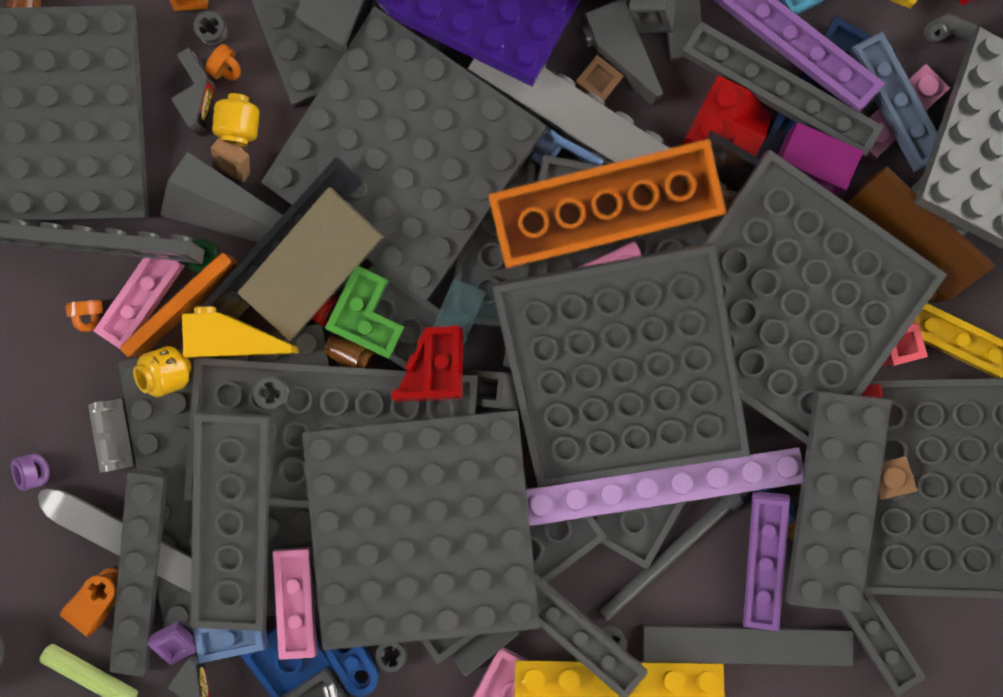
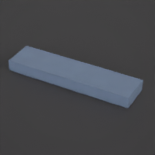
[848,31,938,172]

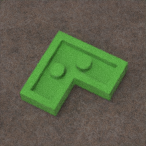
[325,266,405,359]

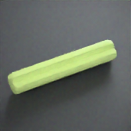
[39,644,138,697]

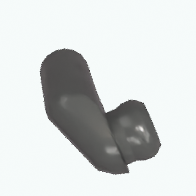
[924,13,977,42]

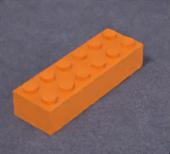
[488,139,726,268]

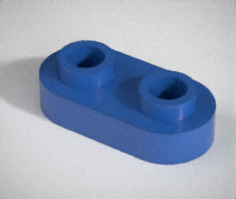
[325,646,379,697]

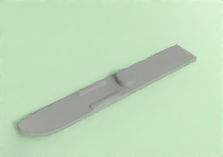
[38,488,192,593]

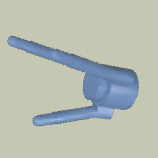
[531,124,603,166]

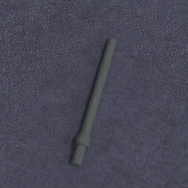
[599,492,750,621]

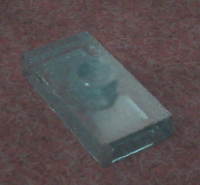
[433,279,486,347]

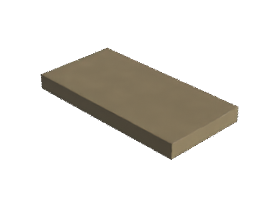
[238,188,384,341]

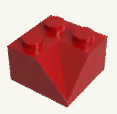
[680,75,772,157]

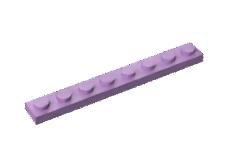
[526,447,804,526]

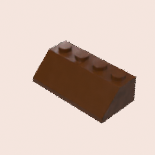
[843,167,995,303]

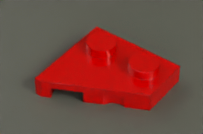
[391,325,463,402]

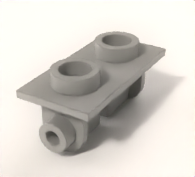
[88,398,135,473]

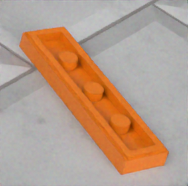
[120,253,239,358]

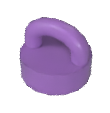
[11,454,50,491]

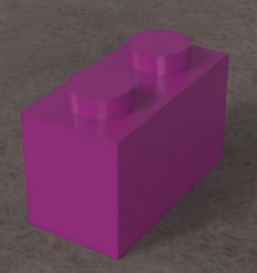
[778,122,864,196]

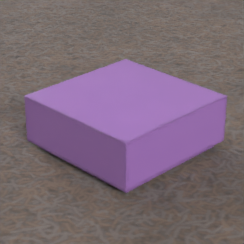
[147,621,197,665]

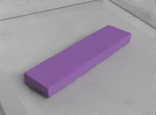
[743,491,790,631]

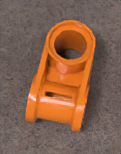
[60,567,119,638]

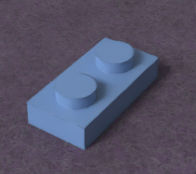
[193,627,269,664]

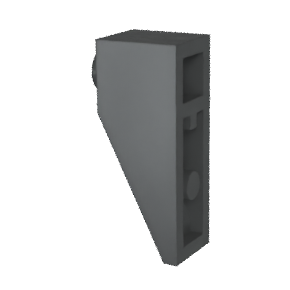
[580,0,663,106]

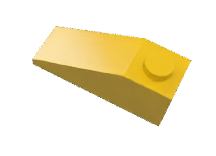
[182,307,299,358]

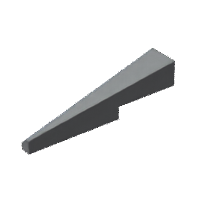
[160,152,283,243]

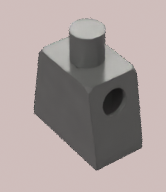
[284,0,373,55]

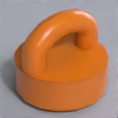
[205,44,241,81]
[65,300,104,332]

